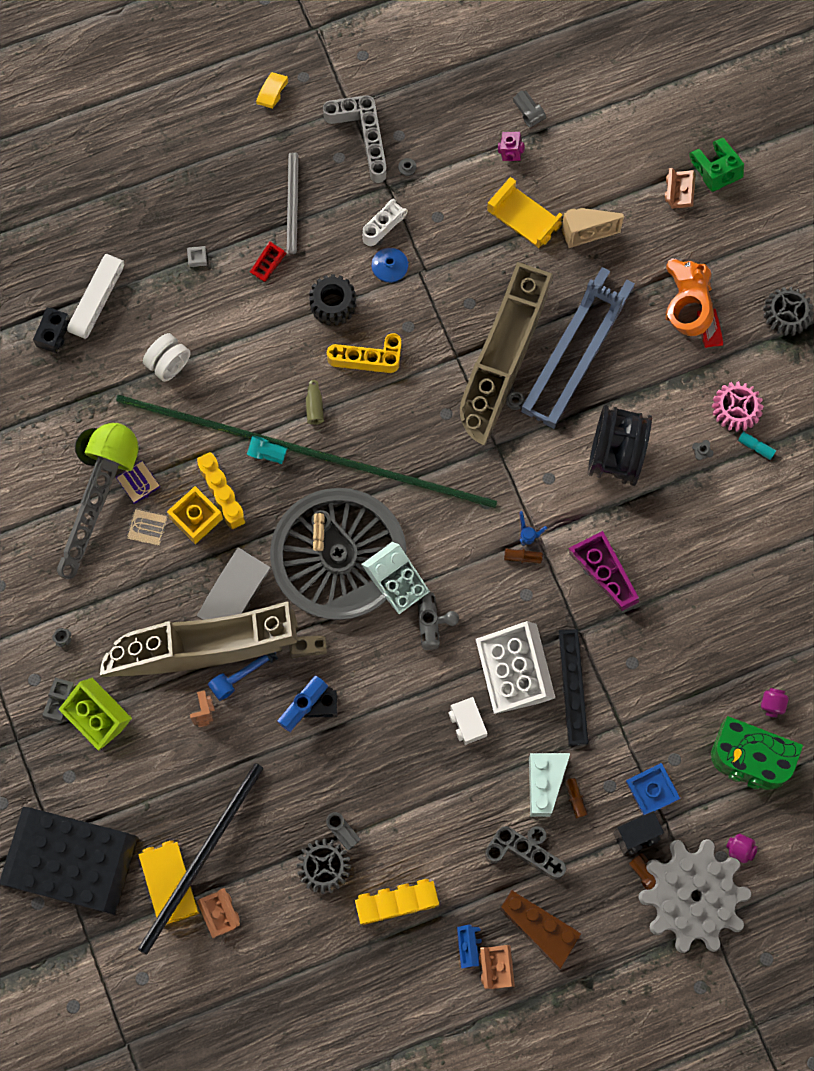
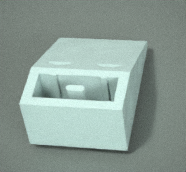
[361,542,430,614]

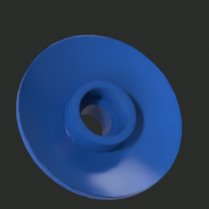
[372,248,408,282]

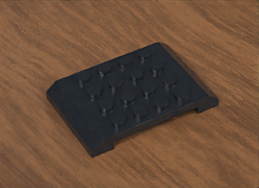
[0,807,138,916]

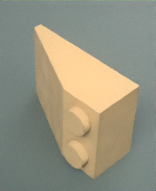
[562,208,624,248]

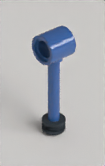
[208,652,278,701]

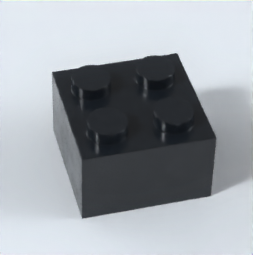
[613,811,664,856]

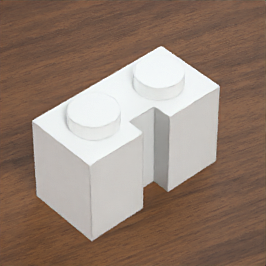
[448,697,487,745]

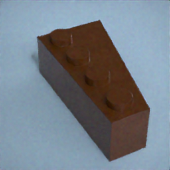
[500,890,581,970]

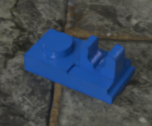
[457,925,482,968]

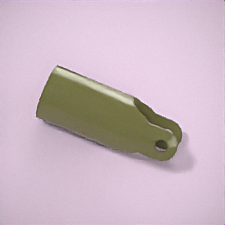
[306,380,324,425]

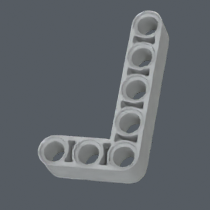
[323,95,386,183]

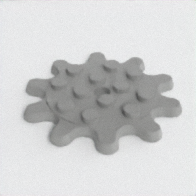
[639,839,751,953]

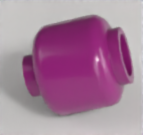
[761,688,789,718]
[726,834,758,863]

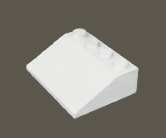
[476,621,556,714]

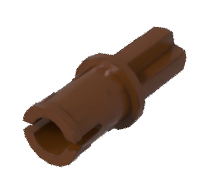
[504,548,543,564]
[565,778,588,819]

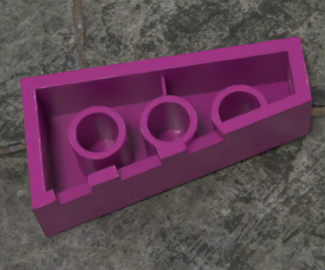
[568,531,639,611]

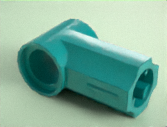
[247,436,287,464]

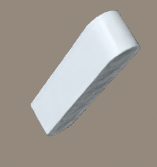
[67,254,124,339]

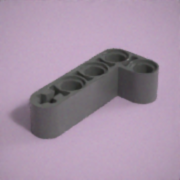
[485,826,566,880]

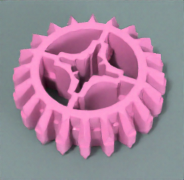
[712,381,763,432]

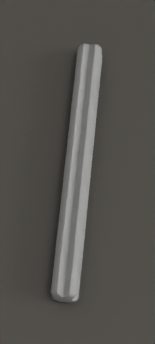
[287,153,298,254]

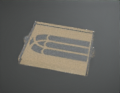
[127,508,168,546]

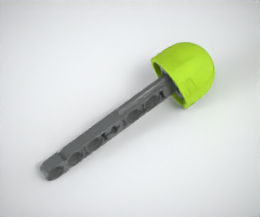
[57,423,138,579]

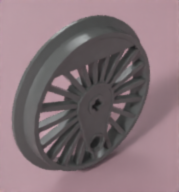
[270,488,406,620]

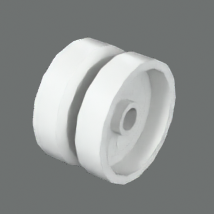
[143,333,190,382]

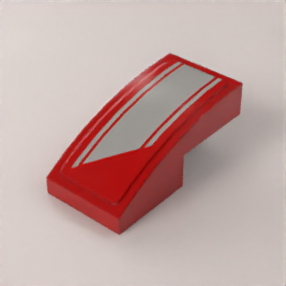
[697,309,723,348]

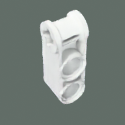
[362,199,408,246]

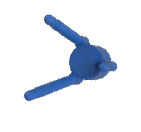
[519,511,547,546]

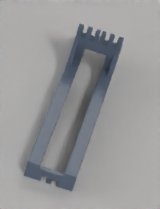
[521,267,635,429]

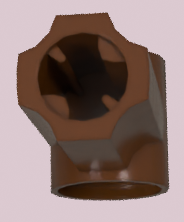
[629,853,656,890]

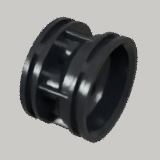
[587,404,652,486]

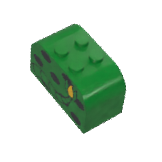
[711,716,803,790]

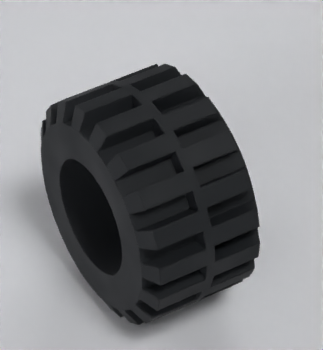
[309,274,356,326]

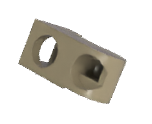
[289,636,327,659]

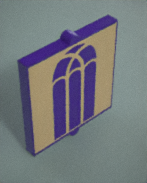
[116,461,160,504]

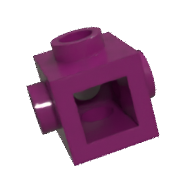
[498,132,525,161]

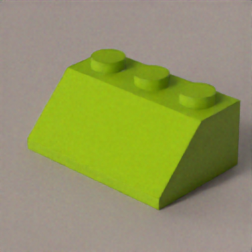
[59,678,132,751]

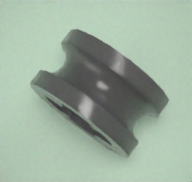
[527,826,546,845]

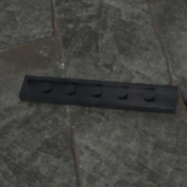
[558,629,589,746]

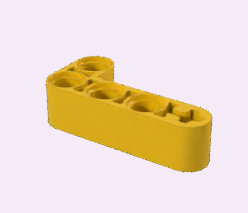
[327,333,401,373]

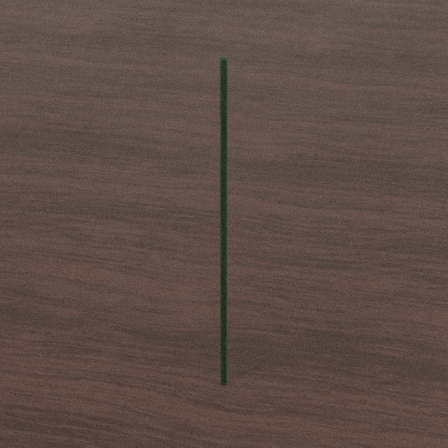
[116,395,497,508]

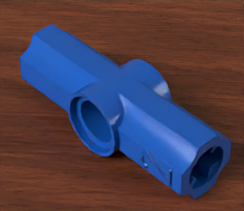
[277,676,328,733]

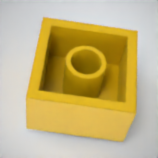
[167,486,223,544]

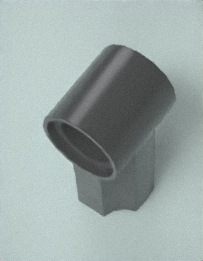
[513,90,546,127]
[326,812,361,851]

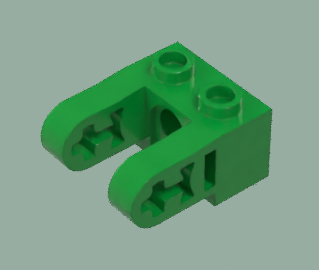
[689,138,744,192]

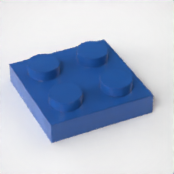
[626,763,680,815]

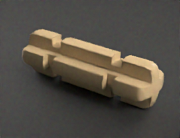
[313,513,325,551]

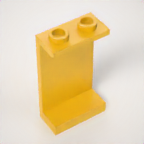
[487,177,562,248]
[139,840,200,925]

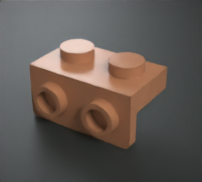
[665,168,696,209]
[190,691,215,727]
[197,888,240,938]
[479,945,515,989]

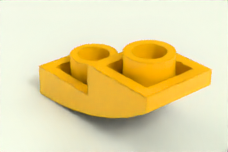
[256,72,288,109]

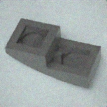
[42,677,74,723]

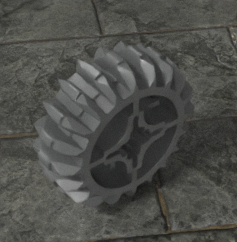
[763,286,814,336]
[297,839,351,894]

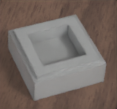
[187,246,207,267]

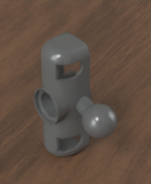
[417,592,459,650]

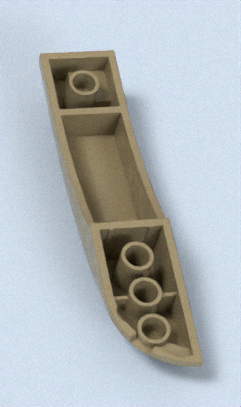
[460,262,553,446]
[100,602,298,677]

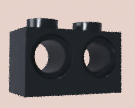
[33,307,70,353]
[297,687,338,718]

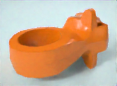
[666,259,714,336]

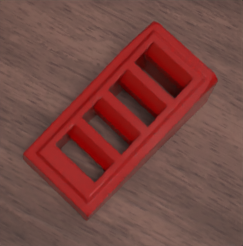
[250,241,286,282]

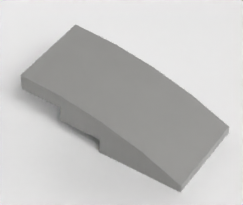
[197,548,271,620]

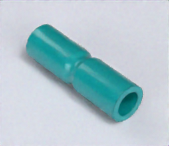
[738,431,776,460]

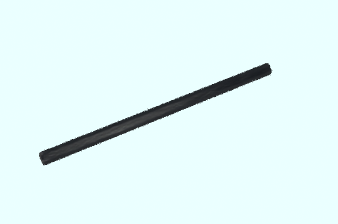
[138,763,263,955]

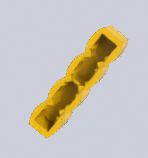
[197,452,245,529]
[355,879,439,925]

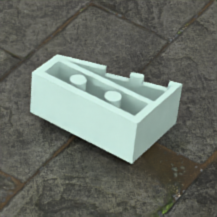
[529,753,570,817]

